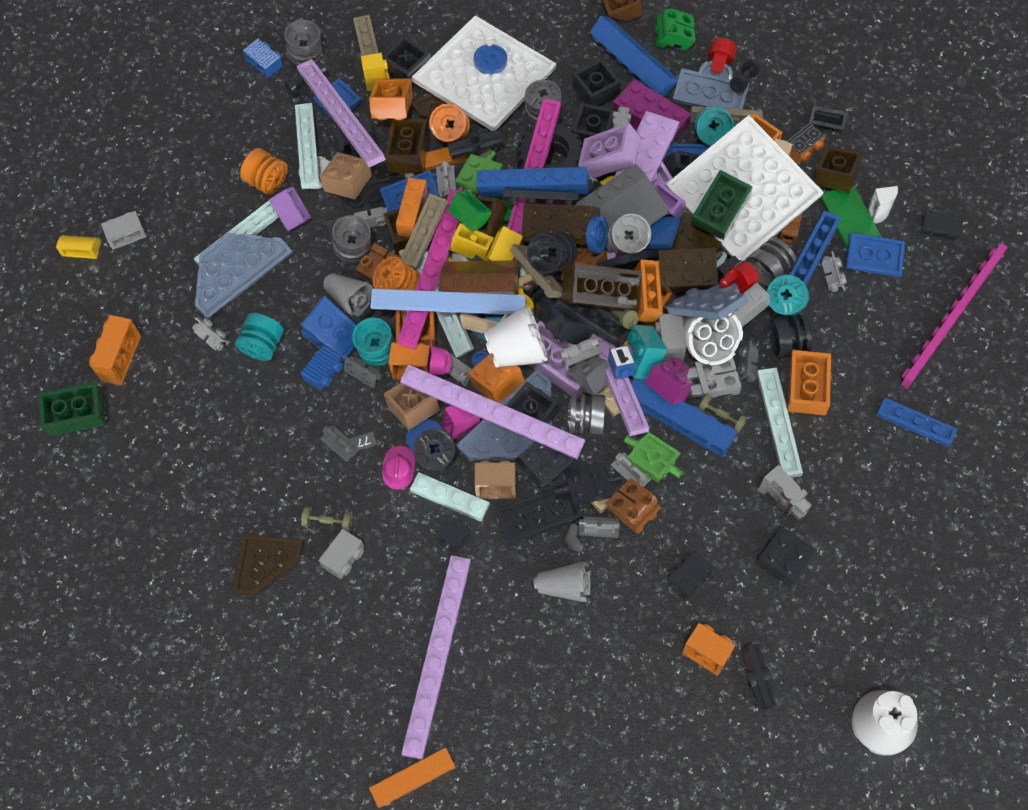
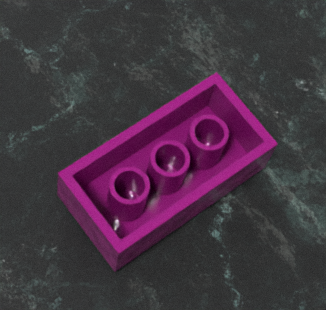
[613,79,691,144]

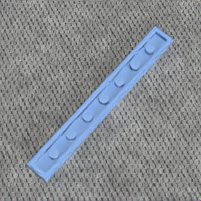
[371,289,525,315]

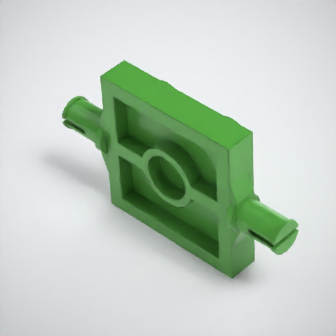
[455,150,503,195]
[624,432,684,483]

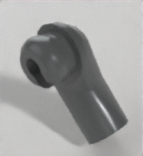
[565,524,584,553]

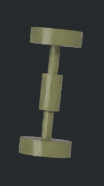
[605,308,638,329]
[699,395,748,434]
[301,507,353,533]

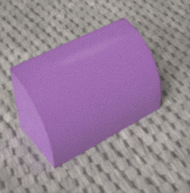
[653,180,686,219]
[269,186,312,231]

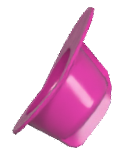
[429,336,452,376]
[382,446,415,490]

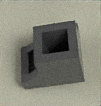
[568,356,609,395]

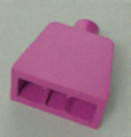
[442,406,480,440]

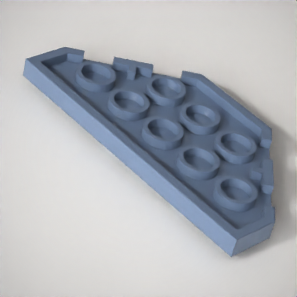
[195,233,293,320]
[457,369,552,460]

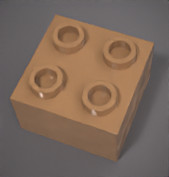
[320,152,372,199]
[384,383,440,431]
[475,460,516,499]

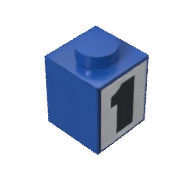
[608,345,635,379]

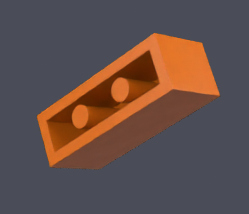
[396,177,428,237]
[634,260,662,322]

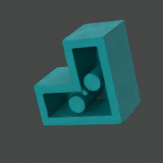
[627,325,668,379]

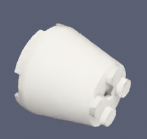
[484,306,548,368]
[682,313,743,365]
[852,690,918,755]

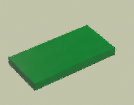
[820,185,882,250]

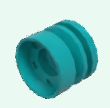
[694,105,734,146]
[767,275,809,316]
[235,313,284,361]
[352,317,396,367]

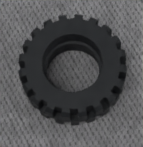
[517,124,583,169]

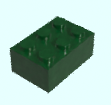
[691,170,753,241]
[38,382,106,437]

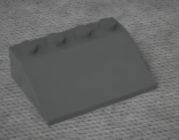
[575,163,670,253]

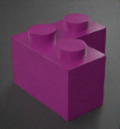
[645,358,693,405]

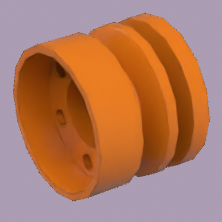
[429,104,470,143]
[240,148,288,195]
[373,257,421,291]

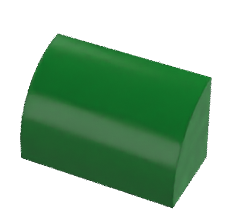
[448,191,492,232]

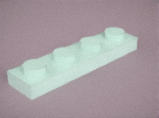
[410,472,490,522]

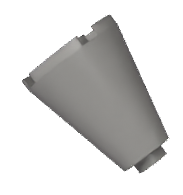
[323,273,374,317]
[534,561,591,602]

